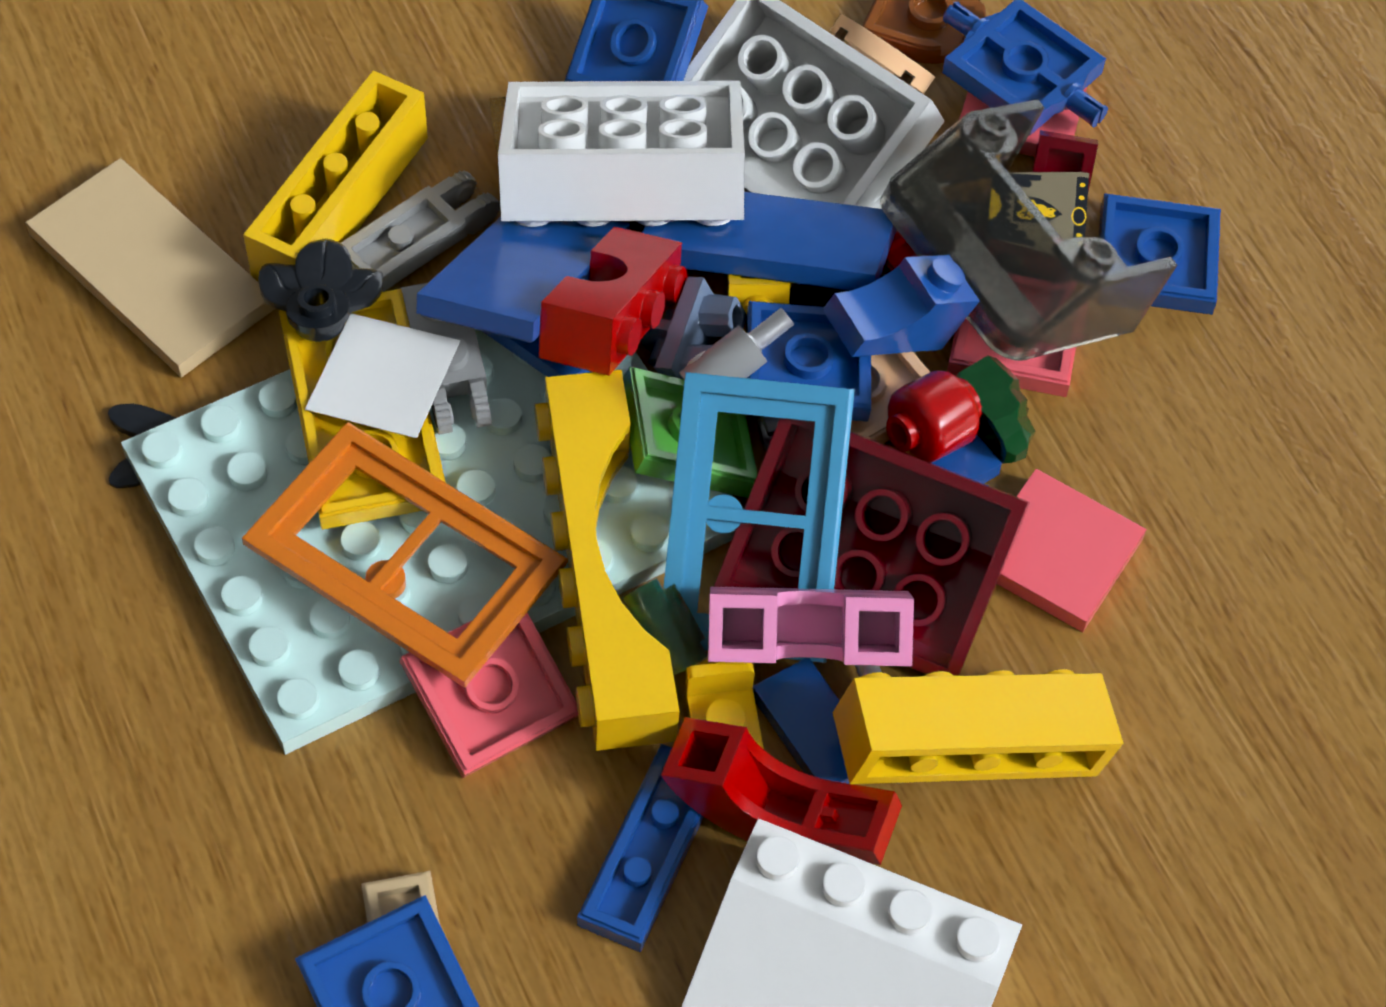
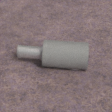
[679,308,794,381]

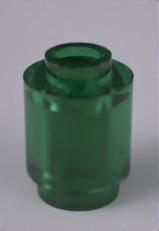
[622,578,708,676]

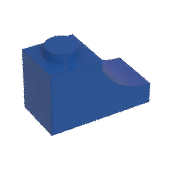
[823,255,980,357]

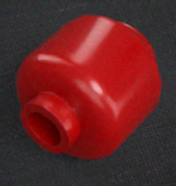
[886,371,982,463]

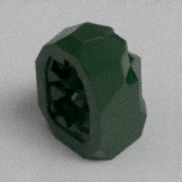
[957,355,1036,464]

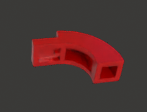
[661,717,902,865]

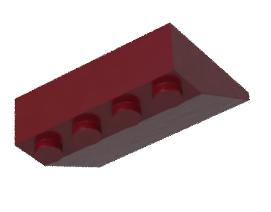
[714,418,1030,676]

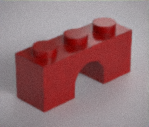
[539,226,687,376]

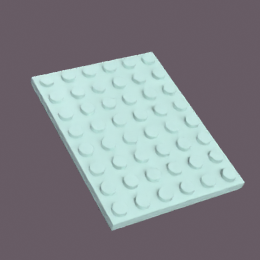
[121,329,736,755]

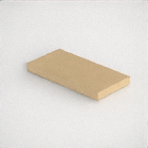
[25,158,276,378]

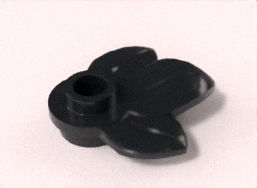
[258,238,383,342]

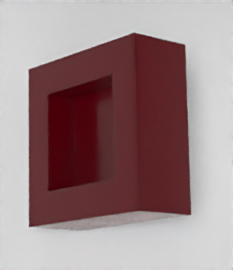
[1032,130,1098,192]

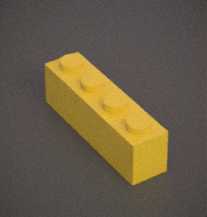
[243,70,428,282]
[832,669,1124,784]

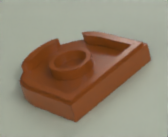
[862,0,986,64]

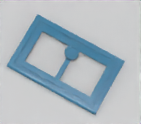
[658,372,855,663]

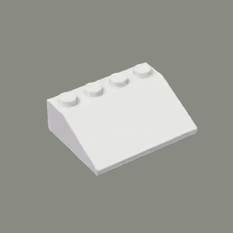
[684,0,944,207]
[498,81,745,227]
[681,818,1022,1007]

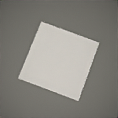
[305,313,461,438]

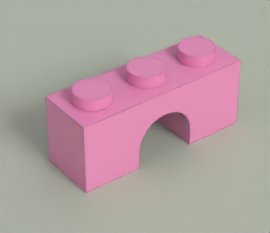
[708,587,914,666]

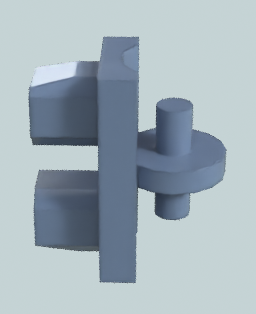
[640,277,746,379]

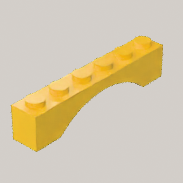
[534,369,680,751]

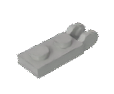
[341,170,500,292]
[401,283,492,435]

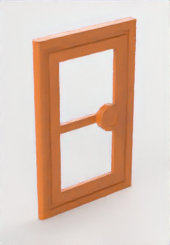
[242,422,568,688]

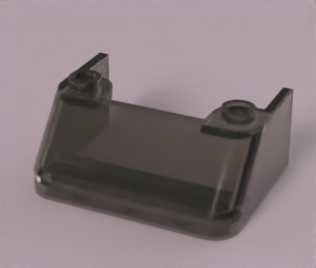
[880,99,1178,361]

